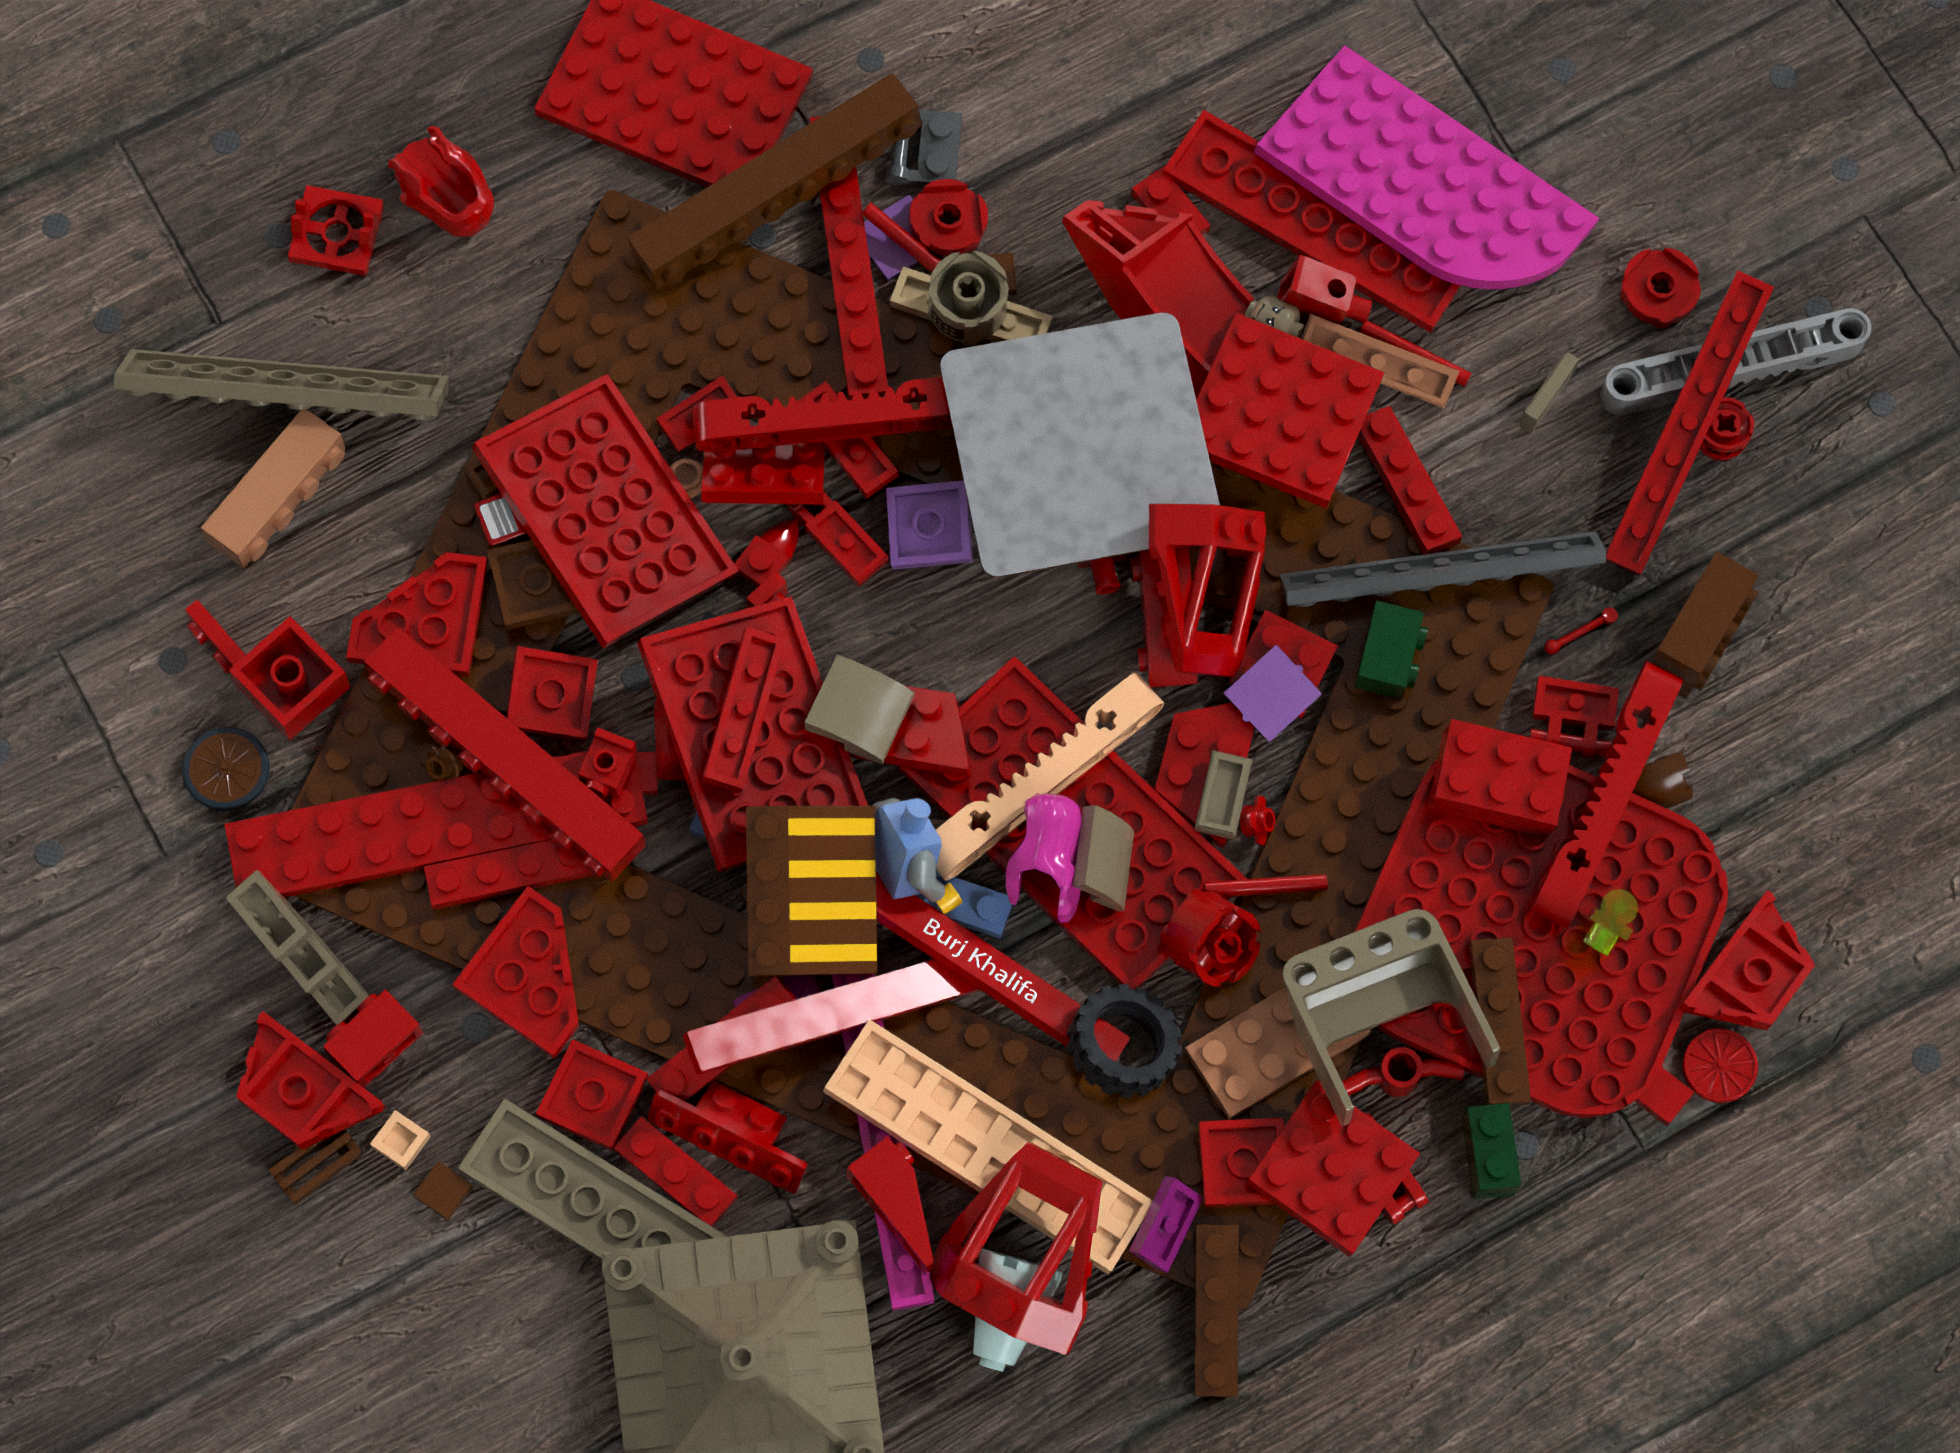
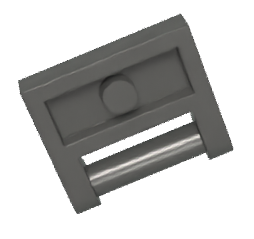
[885,109,962,188]

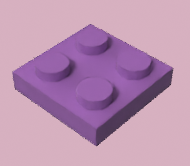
[886,480,973,570]

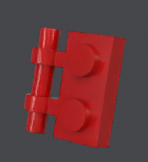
[1529,676,1619,759]

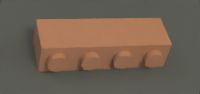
[201,409,346,569]

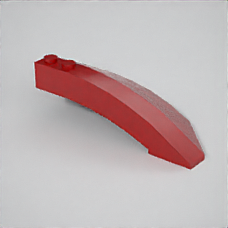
[1062,200,1255,400]

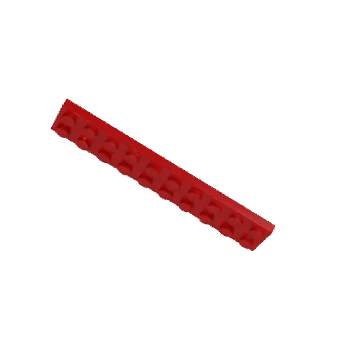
[225,751,648,897]

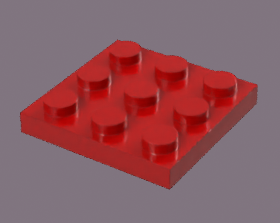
[1246,1080,1420,1257]

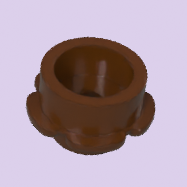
[426,745,464,781]

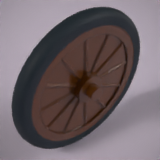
[182,727,270,811]

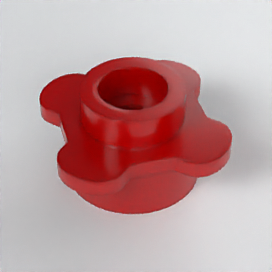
[1240,796,1275,845]

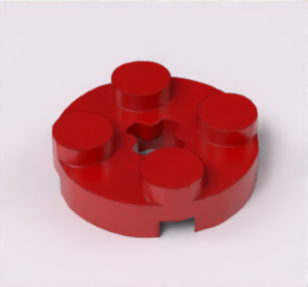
[908,179,988,257]
[1620,248,1701,329]

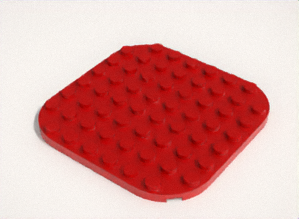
[1354,760,1728,1118]

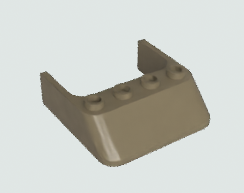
[1282,909,1501,1126]

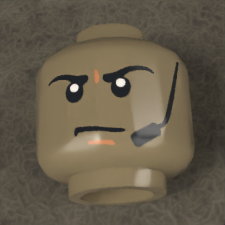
[1244,295,1304,339]

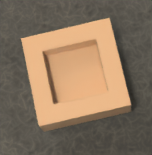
[370,1110,431,1171]

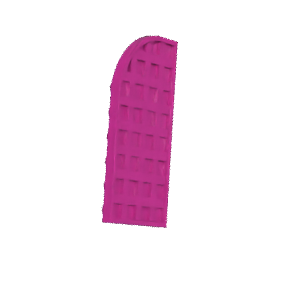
[1254,45,1599,289]

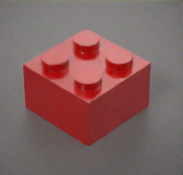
[229,616,351,741]

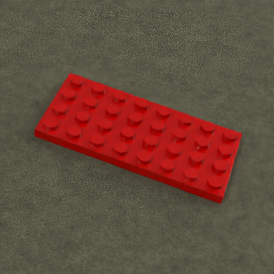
[898,656,1247,990]

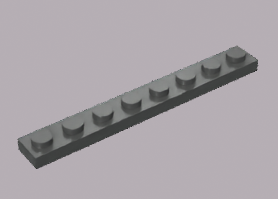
[1279,532,1606,607]

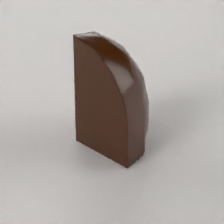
[1632,751,1693,809]

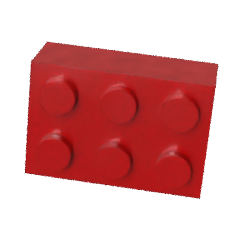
[1427,719,1572,838]

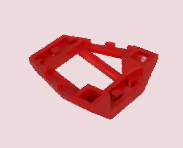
[1149,503,1266,677]
[929,1142,1102,1355]

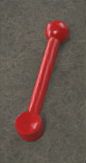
[1544,607,1618,655]

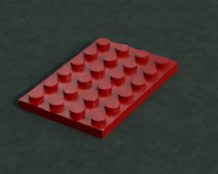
[534,0,813,188]
[471,374,739,649]
[637,596,868,872]

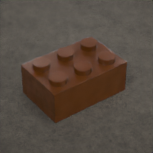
[1651,551,1759,699]

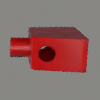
[1276,255,1372,325]

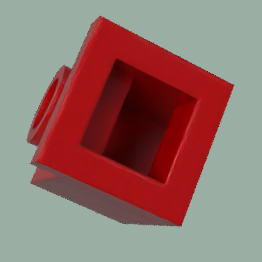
[578,727,637,798]

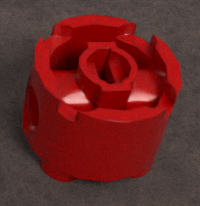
[1160,889,1261,987]

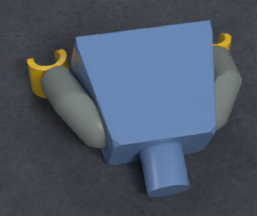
[872,798,963,914]

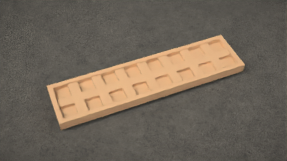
[823,1019,1153,1275]

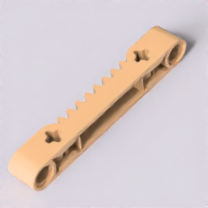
[936,673,1164,881]

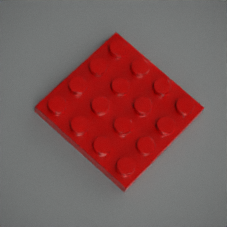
[1196,313,1385,509]

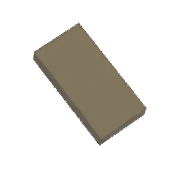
[1519,352,1579,434]
[1194,750,1252,840]

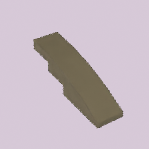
[225,870,369,1025]

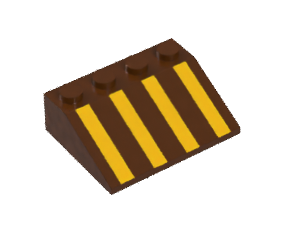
[746,806,877,976]

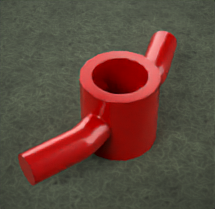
[1342,1047,1465,1097]

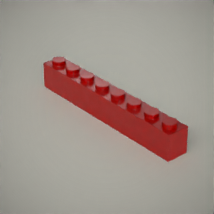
[364,626,646,882]

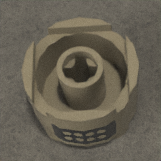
[928,251,1009,346]

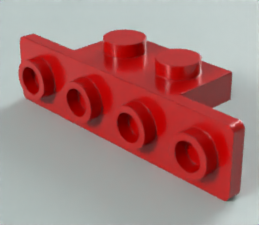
[647,1081,807,1194]

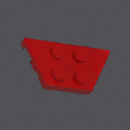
[849,686,972,777]
[1155,702,1255,849]
[1679,890,1815,1031]
[236,1011,385,1150]

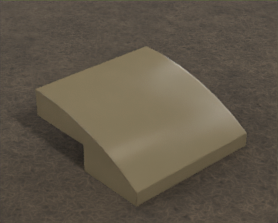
[804,655,914,764]
[1073,805,1134,911]

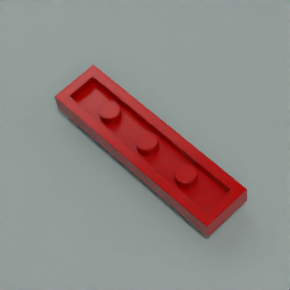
[1358,406,1463,555]
[701,626,786,794]
[424,839,594,910]
[646,975,797,1102]

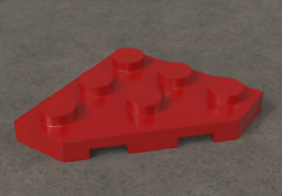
[346,552,488,677]
[452,886,579,1059]

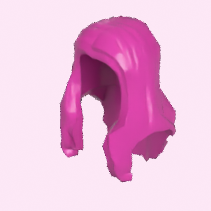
[1006,793,1082,923]

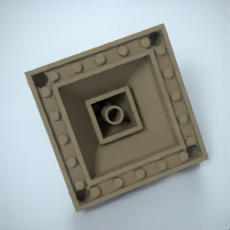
[601,1220,885,1453]

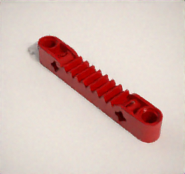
[692,377,953,452]
[1529,661,1684,928]

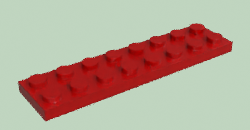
[1162,110,1461,333]

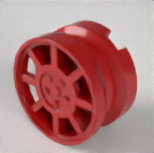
[1699,397,1754,461]

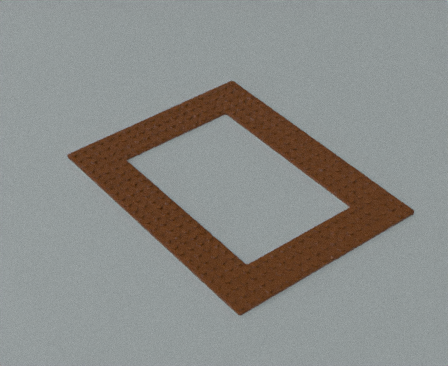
[291,190,1553,1311]

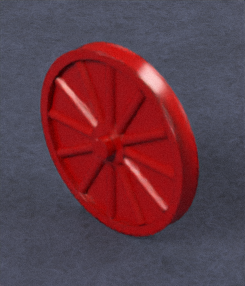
[1682,1028,1758,1103]

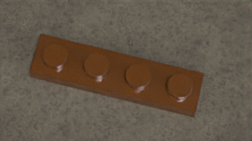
[1468,938,1531,1106]
[1195,1225,1239,1397]

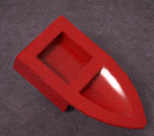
[734,518,799,587]

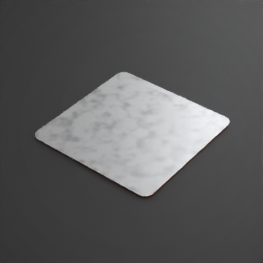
[940,313,1220,578]

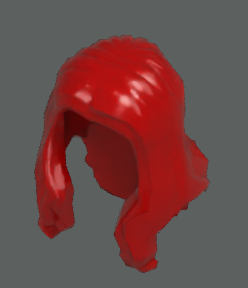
[387,126,495,238]

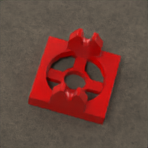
[288,185,385,276]

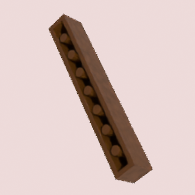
[627,72,922,290]

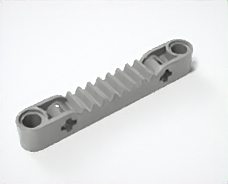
[1600,308,1872,416]

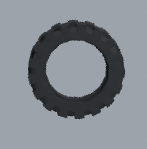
[1067,984,1182,1098]

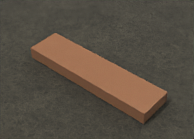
[1301,314,1459,408]

